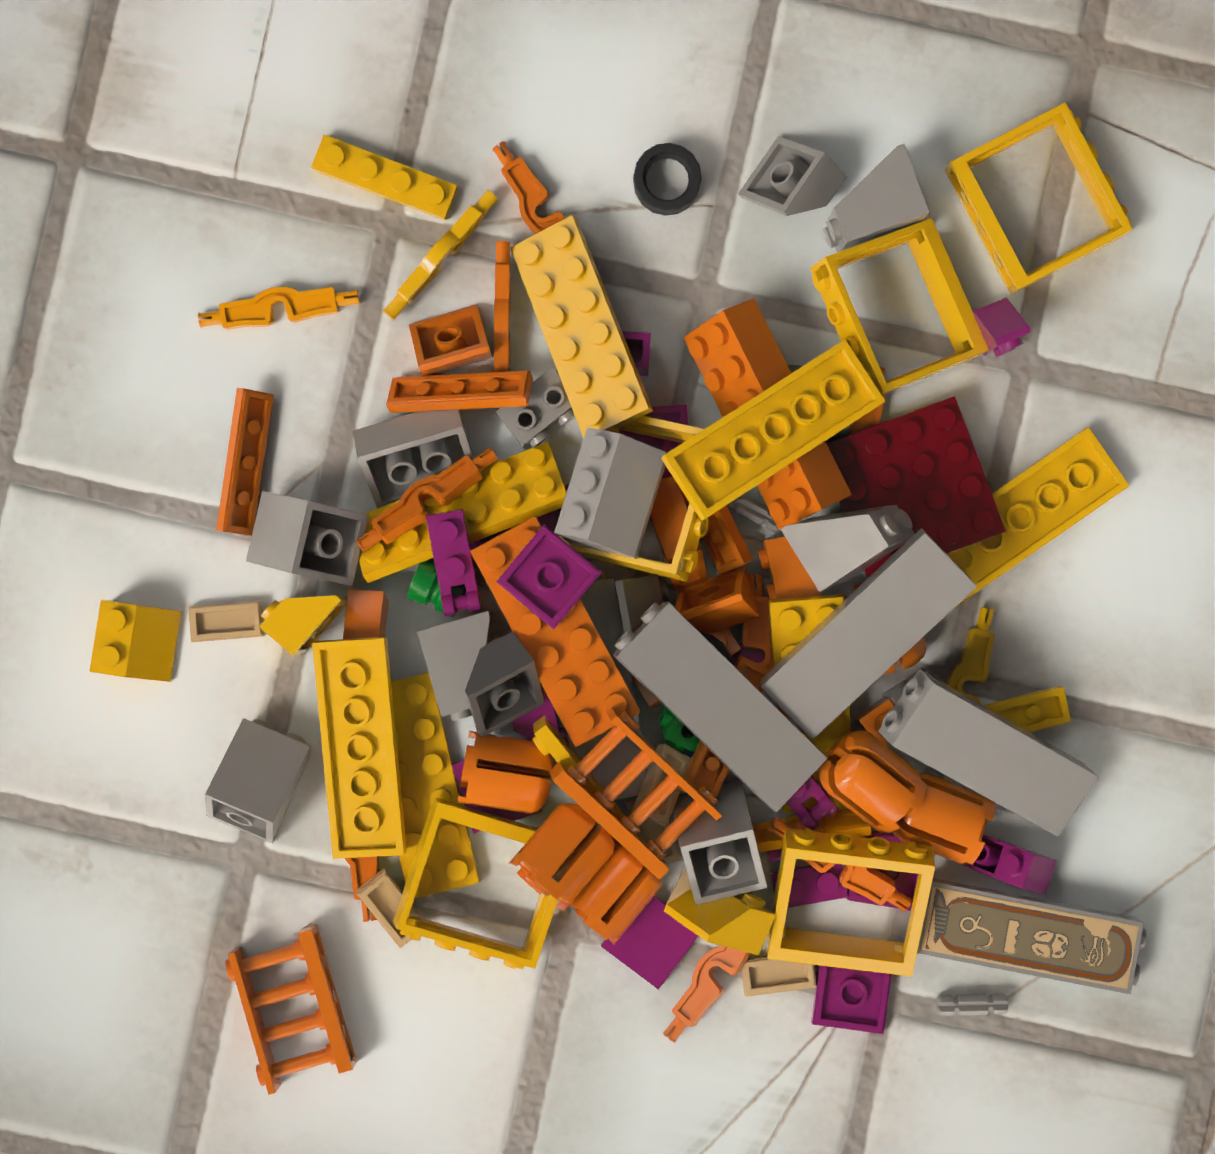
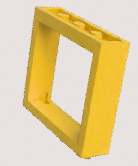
[944,102,1133,295]
[810,218,989,395]
[558,416,709,582]
[393,797,557,969]
[767,828,935,976]

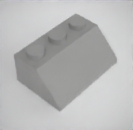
[353,410,474,508]
[554,427,667,560]

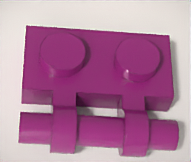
[766,848,848,908]

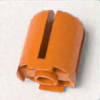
[458,731,553,813]
[819,731,927,833]
[893,772,995,865]
[509,803,615,911]
[570,838,663,944]

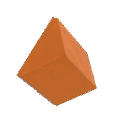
[409,304,493,376]
[675,565,759,634]

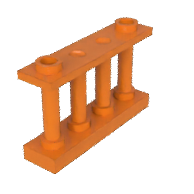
[549,708,722,880]
[225,924,357,1095]

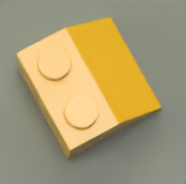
[259,595,347,656]
[89,600,182,682]
[664,889,776,955]

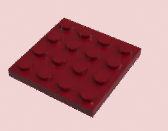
[827,396,1006,579]

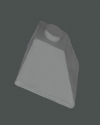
[738,136,847,216]

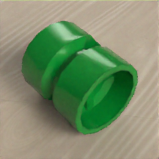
[407,559,466,618]

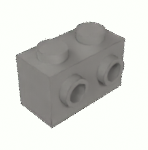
[496,367,575,448]

